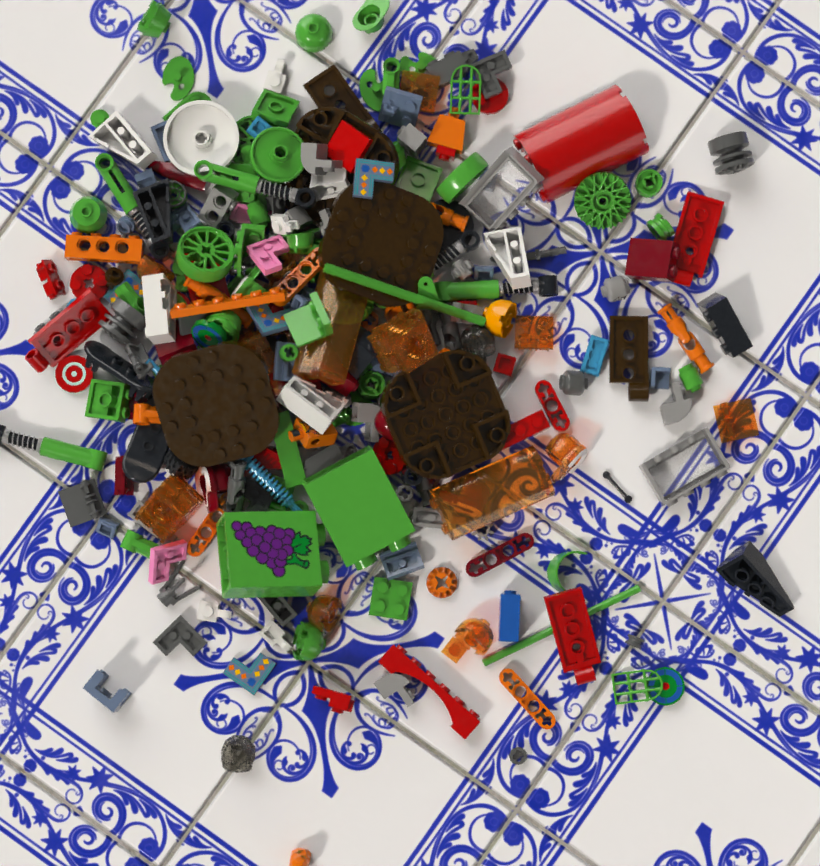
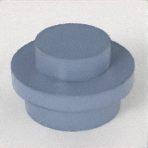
[117,216,135,235]

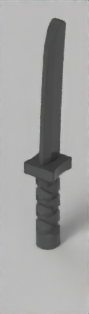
[490,246,567,263]

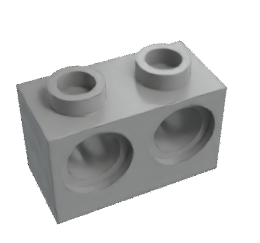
[397,123,427,158]
[198,184,239,228]

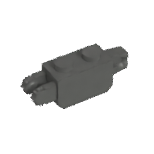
[416,49,479,90]
[302,442,357,485]

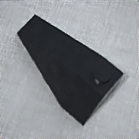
[326,322,388,380]
[716,541,794,617]

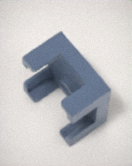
[83,669,132,712]

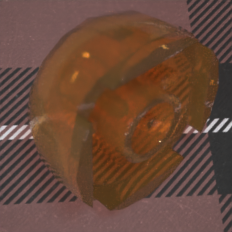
[136,254,175,285]
[306,594,342,634]
[454,618,494,656]

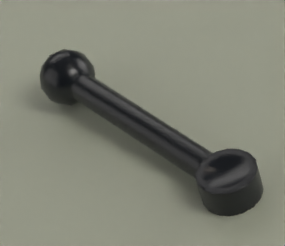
[603,471,632,503]

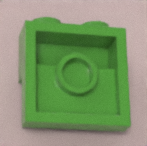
[85,379,133,423]

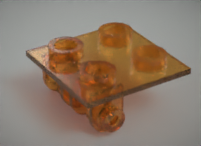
[400,70,440,114]
[514,315,553,351]
[713,398,759,443]

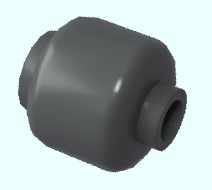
[559,370,588,396]

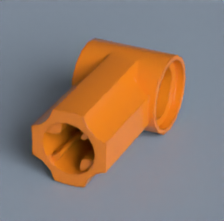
[133,403,161,426]

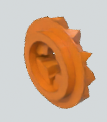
[426,567,457,598]

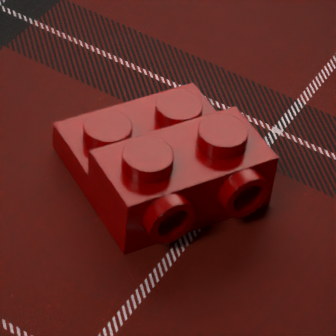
[312,685,355,714]

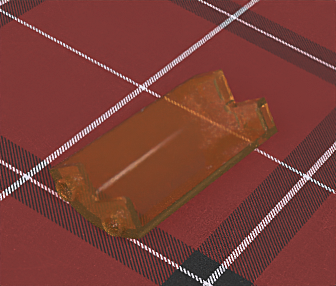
[292,269,368,386]
[429,445,555,541]

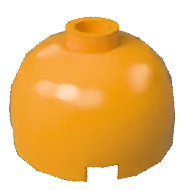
[482,299,517,338]

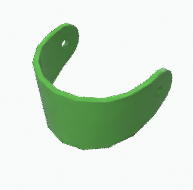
[416,276,439,310]
[547,551,588,592]

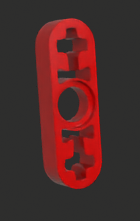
[535,380,570,432]

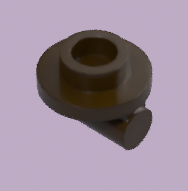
[105,267,124,289]

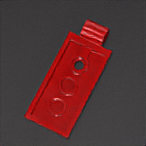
[673,191,724,287]
[25,289,112,373]
[544,586,601,685]

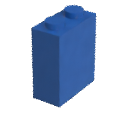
[498,590,521,642]

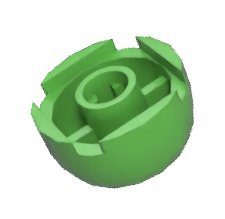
[295,13,333,53]
[293,621,326,661]

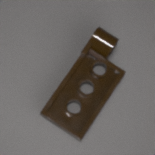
[303,64,382,132]
[609,316,649,402]

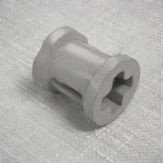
[396,485,413,503]

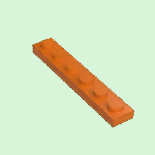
[170,287,287,319]

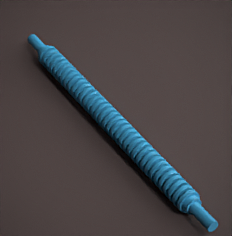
[145,358,302,511]

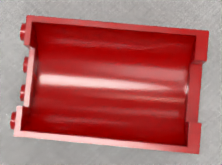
[513,85,649,204]

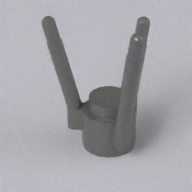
[157,560,202,607]

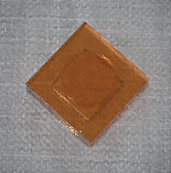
[441,637,468,663]

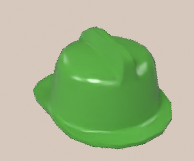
[352,0,390,34]
[283,228,320,254]

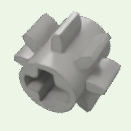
[450,258,474,281]
[471,518,494,541]

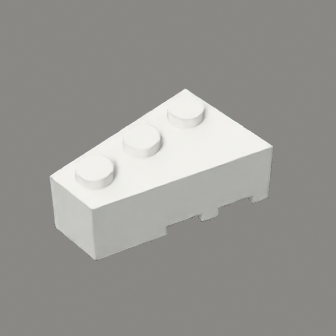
[89,111,158,170]
[483,226,532,290]
[141,273,177,345]
[276,376,349,435]

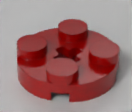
[70,264,109,301]
[373,437,406,475]

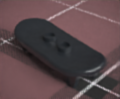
[84,340,154,402]
[122,395,169,483]

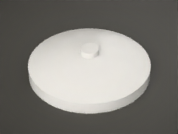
[163,100,240,177]

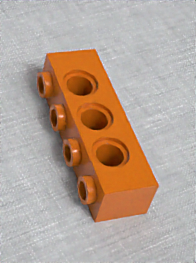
[64,232,144,265]

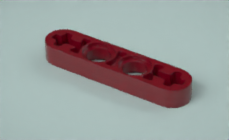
[465,533,534,577]

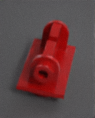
[36,260,66,300]

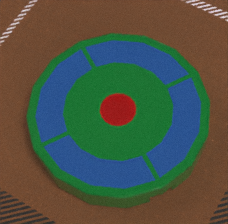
[191,319,228,348]
[647,667,685,706]

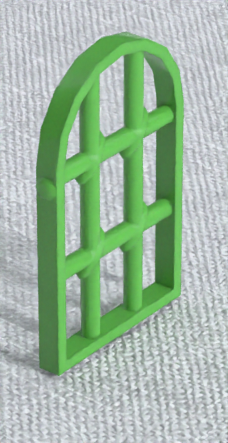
[450,64,482,115]
[611,669,663,705]

